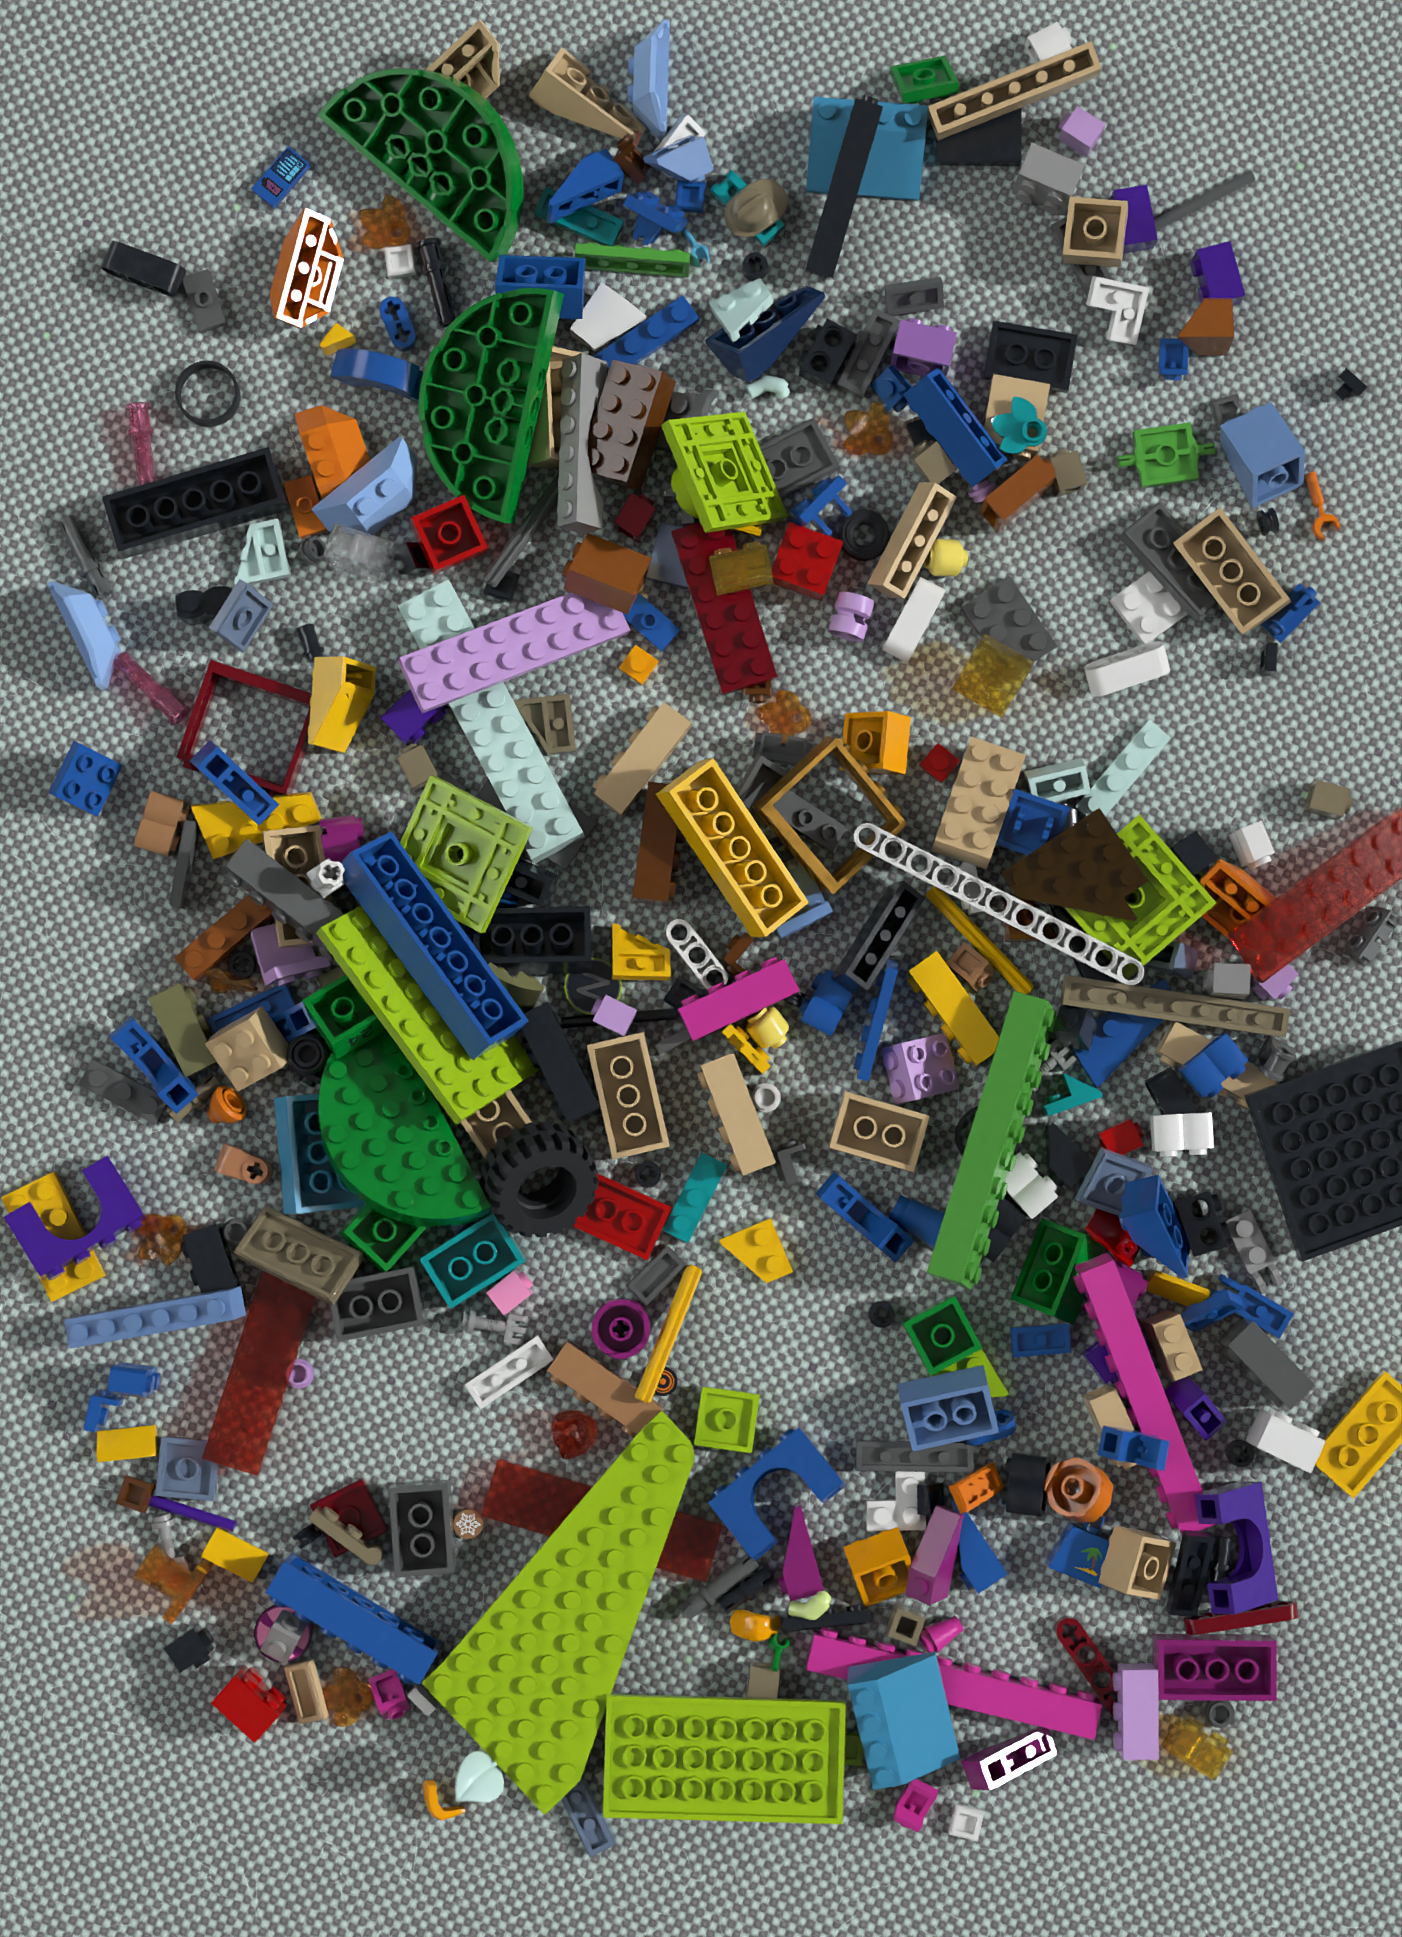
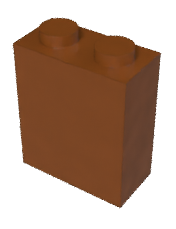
[979,454,1056,533]
[562,533,652,615]

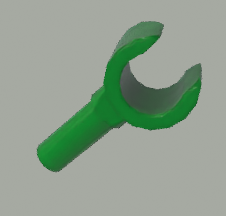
[768,1633,790,1672]

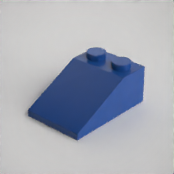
[1119,1174,1190,1278]

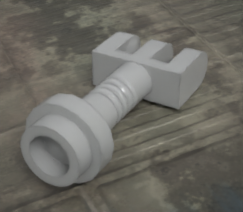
[1032,1038,1078,1093]
[461,1309,528,1345]
[151,1512,189,1580]

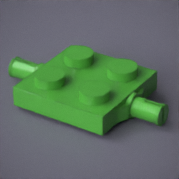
[1117,422,1215,489]

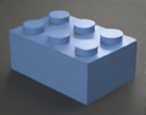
[897,1365,999,1451]

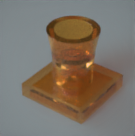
[132,1544,214,1624]

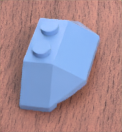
[627,20,670,141]
[311,436,417,537]
[47,581,121,691]

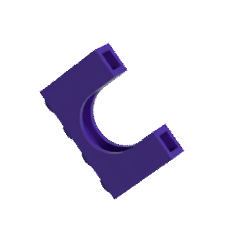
[4,1155,146,1281]
[1195,1481,1278,1614]

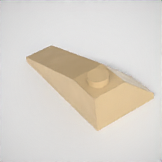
[529,48,647,139]

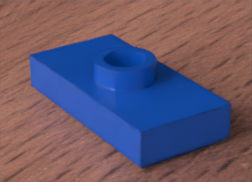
[623,593,681,653]

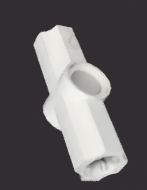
[306,859,345,898]

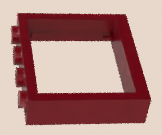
[176,659,312,797]

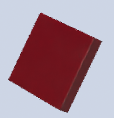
[310,1477,389,1558]

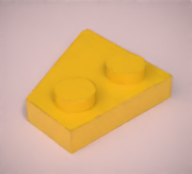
[611,923,671,981]
[721,1024,771,1075]
[719,1218,793,1283]

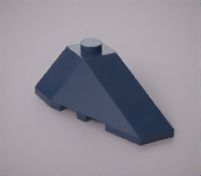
[705,286,825,383]

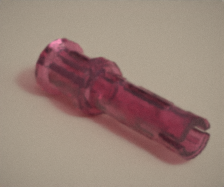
[125,402,155,486]
[113,651,190,726]

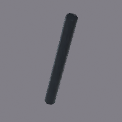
[561,1008,677,1029]

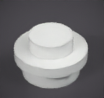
[752,1083,781,1112]

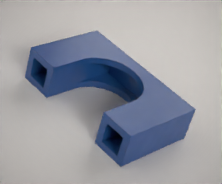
[708,1428,846,1560]

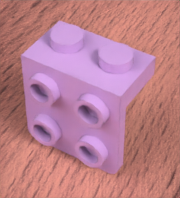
[250,924,330,987]
[881,1033,959,1105]

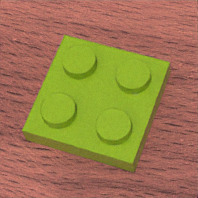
[694,1386,760,1453]

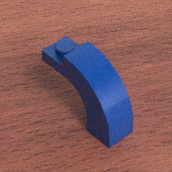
[330,348,424,403]
[110,1016,198,1114]
[815,1172,915,1263]

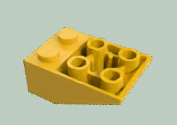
[308,656,376,753]

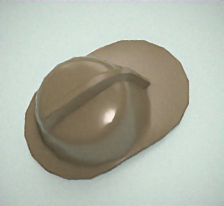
[724,179,788,238]

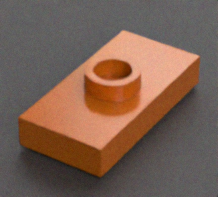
[284,475,328,539]
[948,1462,1004,1514]

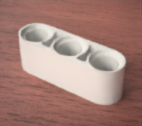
[882,577,946,663]
[1084,641,1170,697]
[666,919,728,990]

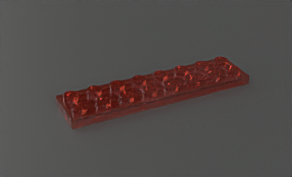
[1227,806,1402,983]
[202,1270,316,1476]
[481,1458,723,1583]

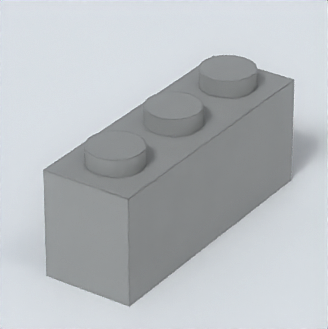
[1203,963,1251,1000]

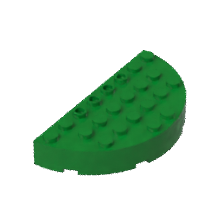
[317,68,524,262]
[418,288,564,524]
[318,1030,491,1227]

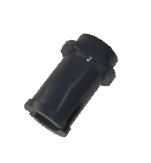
[296,624,325,663]

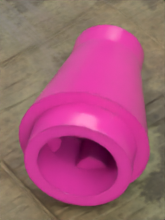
[919,1615,964,1653]

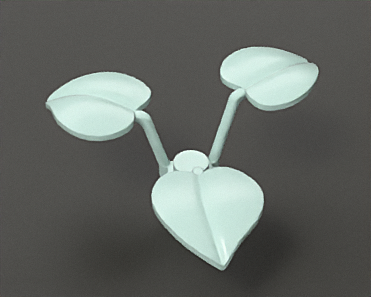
[455,1751,504,1803]

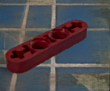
[1184,1601,1299,1635]
[1055,1616,1118,1716]

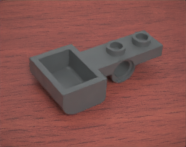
[736,755,847,852]

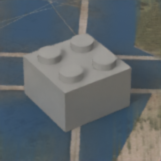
[1012,143,1085,215]

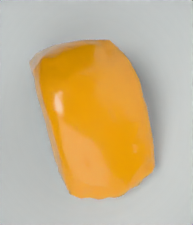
[729,1609,781,1641]
[423,1780,466,1821]

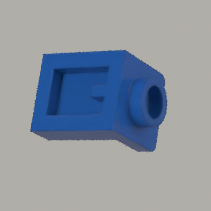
[870,365,912,415]
[83,1389,124,1432]

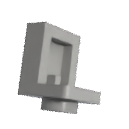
[260,1610,308,1665]

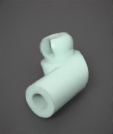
[746,375,790,399]

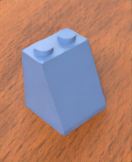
[1220,402,1305,508]

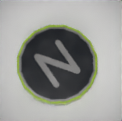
[564,957,622,1015]

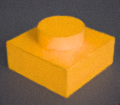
[619,644,659,686]

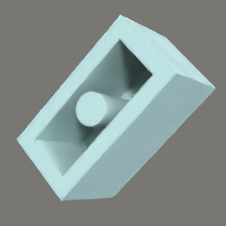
[1024,758,1091,802]

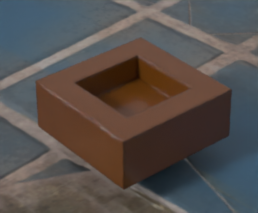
[115,1475,155,1513]

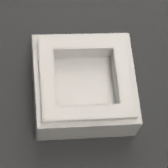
[384,244,417,279]
[408,1684,438,1716]
[948,1803,984,1842]

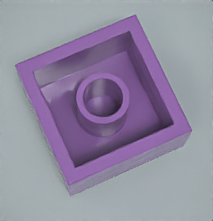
[890,318,957,377]

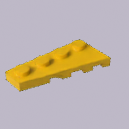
[191,792,322,859]

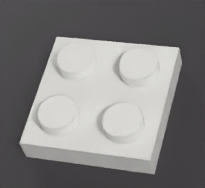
[1110,571,1188,645]

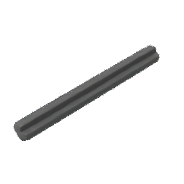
[483,472,559,587]

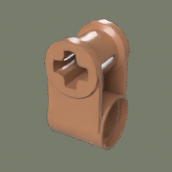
[213,1143,273,1184]

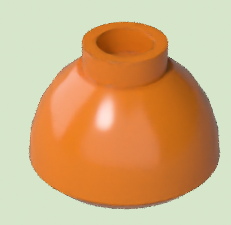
[207,1085,246,1124]

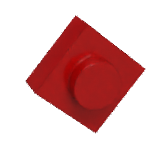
[919,743,960,784]

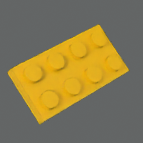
[1,1171,106,1302]
[1315,1371,1402,1499]

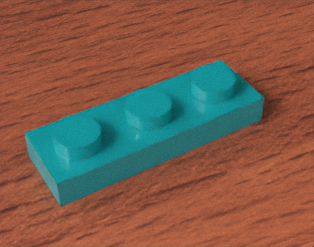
[534,187,624,246]
[663,1152,727,1243]

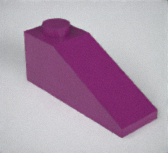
[778,1502,824,1602]
[905,1505,964,1605]
[961,1727,1058,1790]

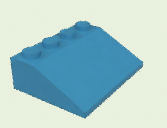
[806,97,928,201]
[274,1094,365,1214]
[848,1652,960,1790]

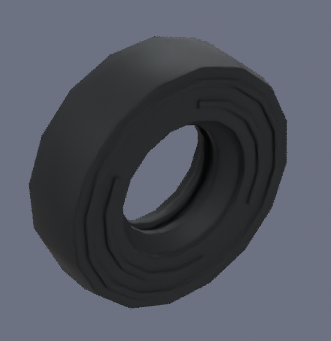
[838,509,890,561]

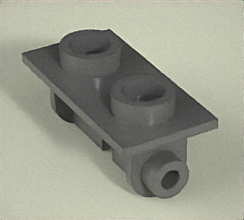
[752,731,813,766]
[1343,906,1397,967]

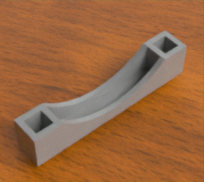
[557,353,607,534]

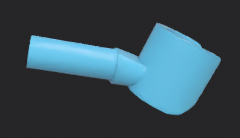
[683,229,710,268]

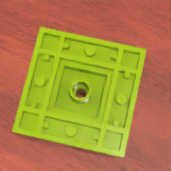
[661,411,788,533]
[400,775,533,933]
[1063,814,1216,979]

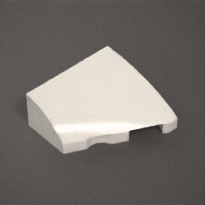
[570,282,647,351]

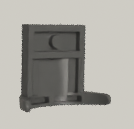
[654,390,719,451]

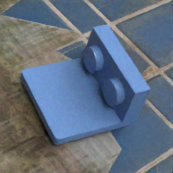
[775,865,833,940]

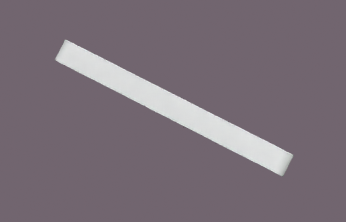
[854,823,1144,985]

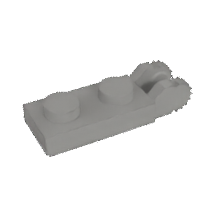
[1222,1209,1284,1294]

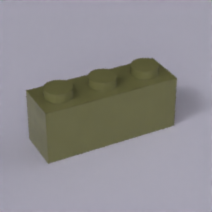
[148,983,218,1078]

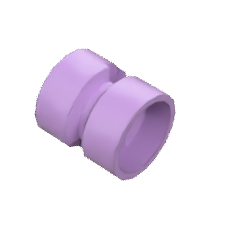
[828,592,874,642]

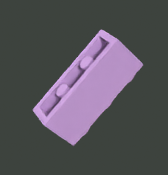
[1113,1663,1159,1760]

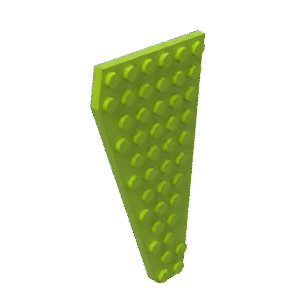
[422,1410,694,1815]

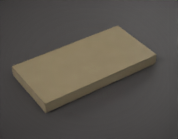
[233,1205,365,1306]

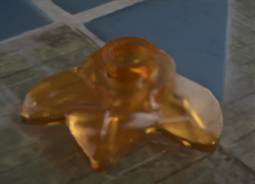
[359,194,411,249]
[842,401,893,455]
[756,690,812,744]
[205,969,258,994]
[137,1213,187,1266]
[322,1667,374,1727]

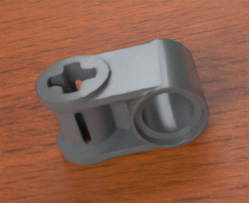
[1257,1035,1296,1082]

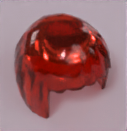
[551,1409,598,1460]

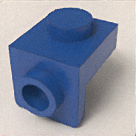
[1158,338,1189,380]

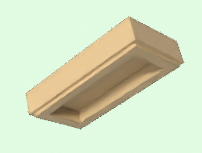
[284,1659,329,1724]

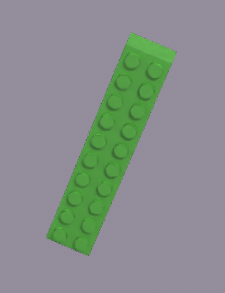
[927,991,1057,1290]

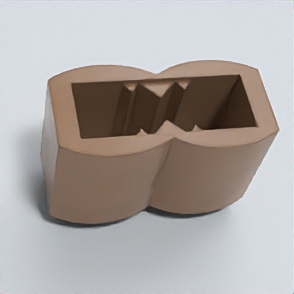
[134,791,190,857]

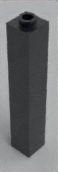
[805,95,883,279]

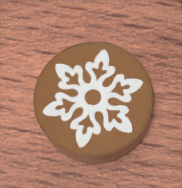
[453,1508,483,1539]

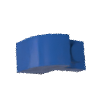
[1097,1425,1170,1471]

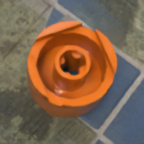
[1044,1457,1113,1523]

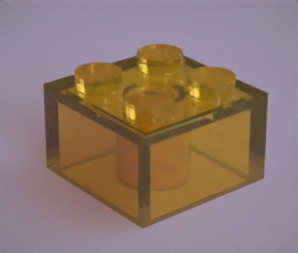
[952,633,1034,718]

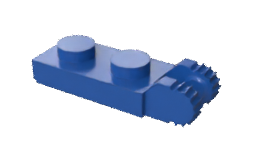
[1210,1274,1294,1339]

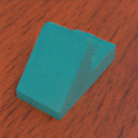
[1041,1074,1103,1117]

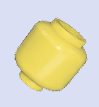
[923,539,968,577]
[746,1006,789,1049]

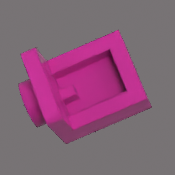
[893,1779,938,1832]

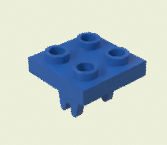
[623,191,690,245]
[789,475,853,536]
[48,741,123,817]
[996,789,1070,855]

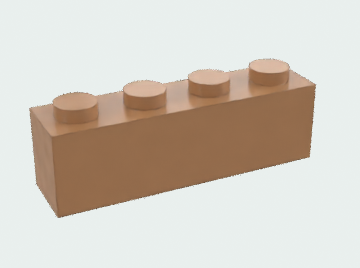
[547,1340,664,1438]

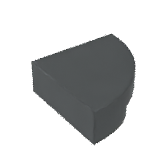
[1209,394,1239,431]

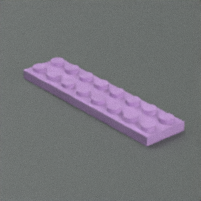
[398,593,631,714]

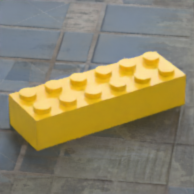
[656,758,809,937]

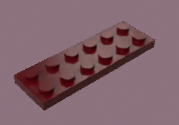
[671,522,778,696]

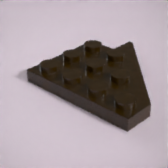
[1000,808,1148,921]

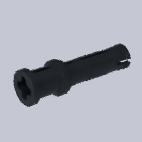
[415,238,456,328]

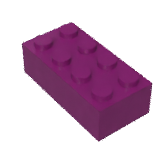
[1152,1634,1277,1701]

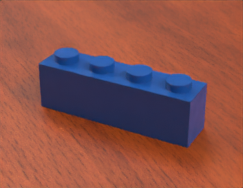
[903,367,1008,487]

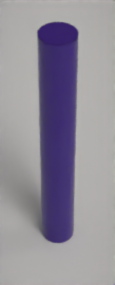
[149,1495,237,1532]

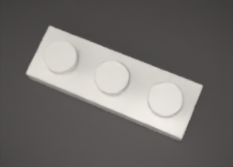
[465,1335,554,1409]

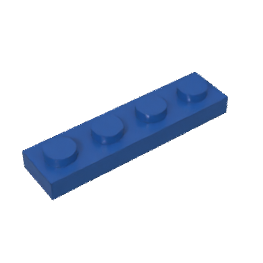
[593,295,699,375]

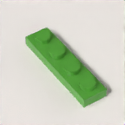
[575,242,690,278]

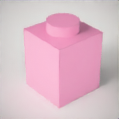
[486,1270,534,1316]

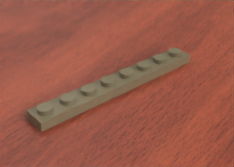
[1060,975,1290,1037]

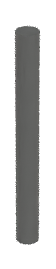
[1154,170,1255,231]

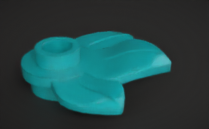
[990,397,1047,454]

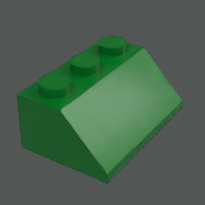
[1010,1218,1104,1325]

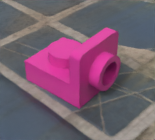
[368,1669,412,1720]

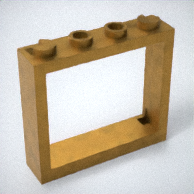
[752,736,908,895]

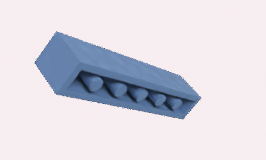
[64,1286,246,1349]

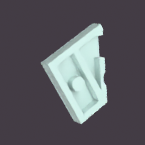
[709,278,774,342]
[234,519,291,585]

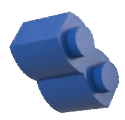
[798,969,853,1037]
[1178,1033,1249,1098]
[107,1362,160,1398]

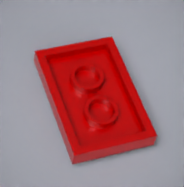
[573,1173,672,1261]

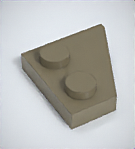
[514,694,576,755]

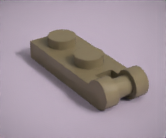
[308,1506,385,1565]

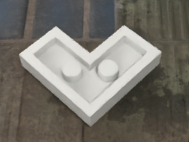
[1086,276,1149,345]
[866,1471,926,1531]

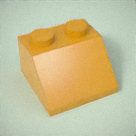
[840,711,911,775]
[843,1527,912,1607]

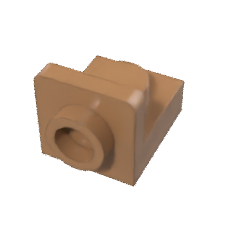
[946,942,996,992]

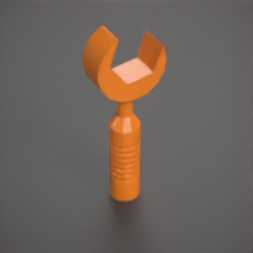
[1304,471,1340,541]

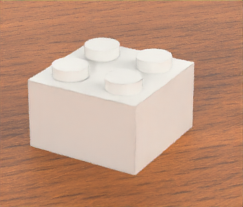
[1245,1408,1326,1473]

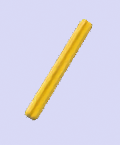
[926,886,1034,994]
[635,1265,702,1403]

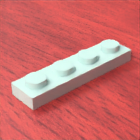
[1074,719,1171,817]

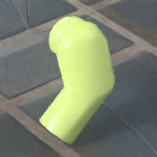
[788,1591,831,1620]

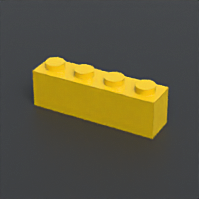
[906,951,1000,1066]

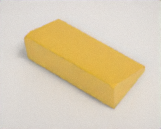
[1146,1269,1210,1307]
[96,1425,159,1462]
[201,1528,269,1583]

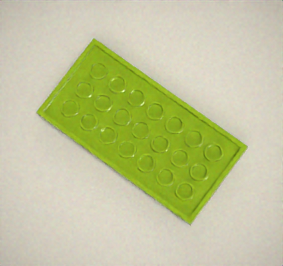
[316,906,539,1125]
[603,1694,846,1824]

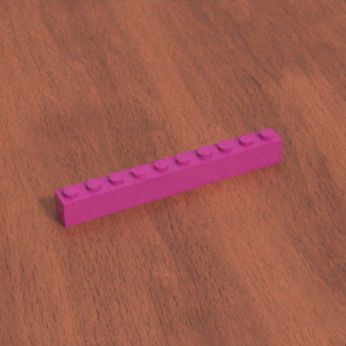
[1074,1253,1215,1536]
[805,1628,1102,1740]

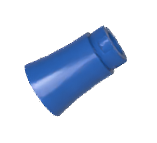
[889,1195,945,1249]

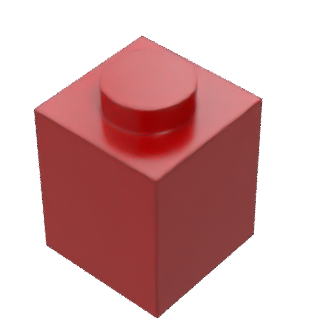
[1096,1119,1144,1155]

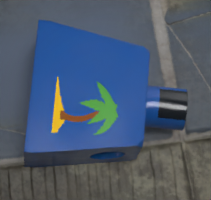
[1045,1517,1109,1589]

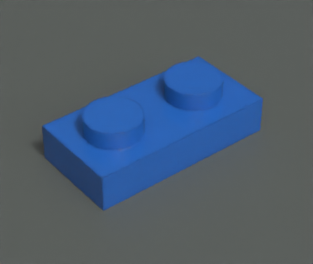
[1180,1289,1244,1333]
[1009,1323,1072,1357]

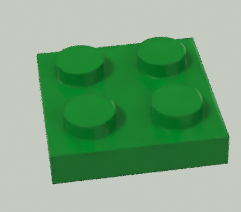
[890,55,959,104]

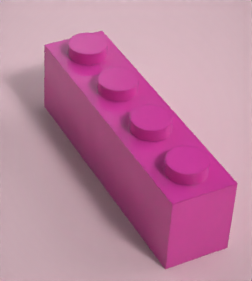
[678,957,800,1042]

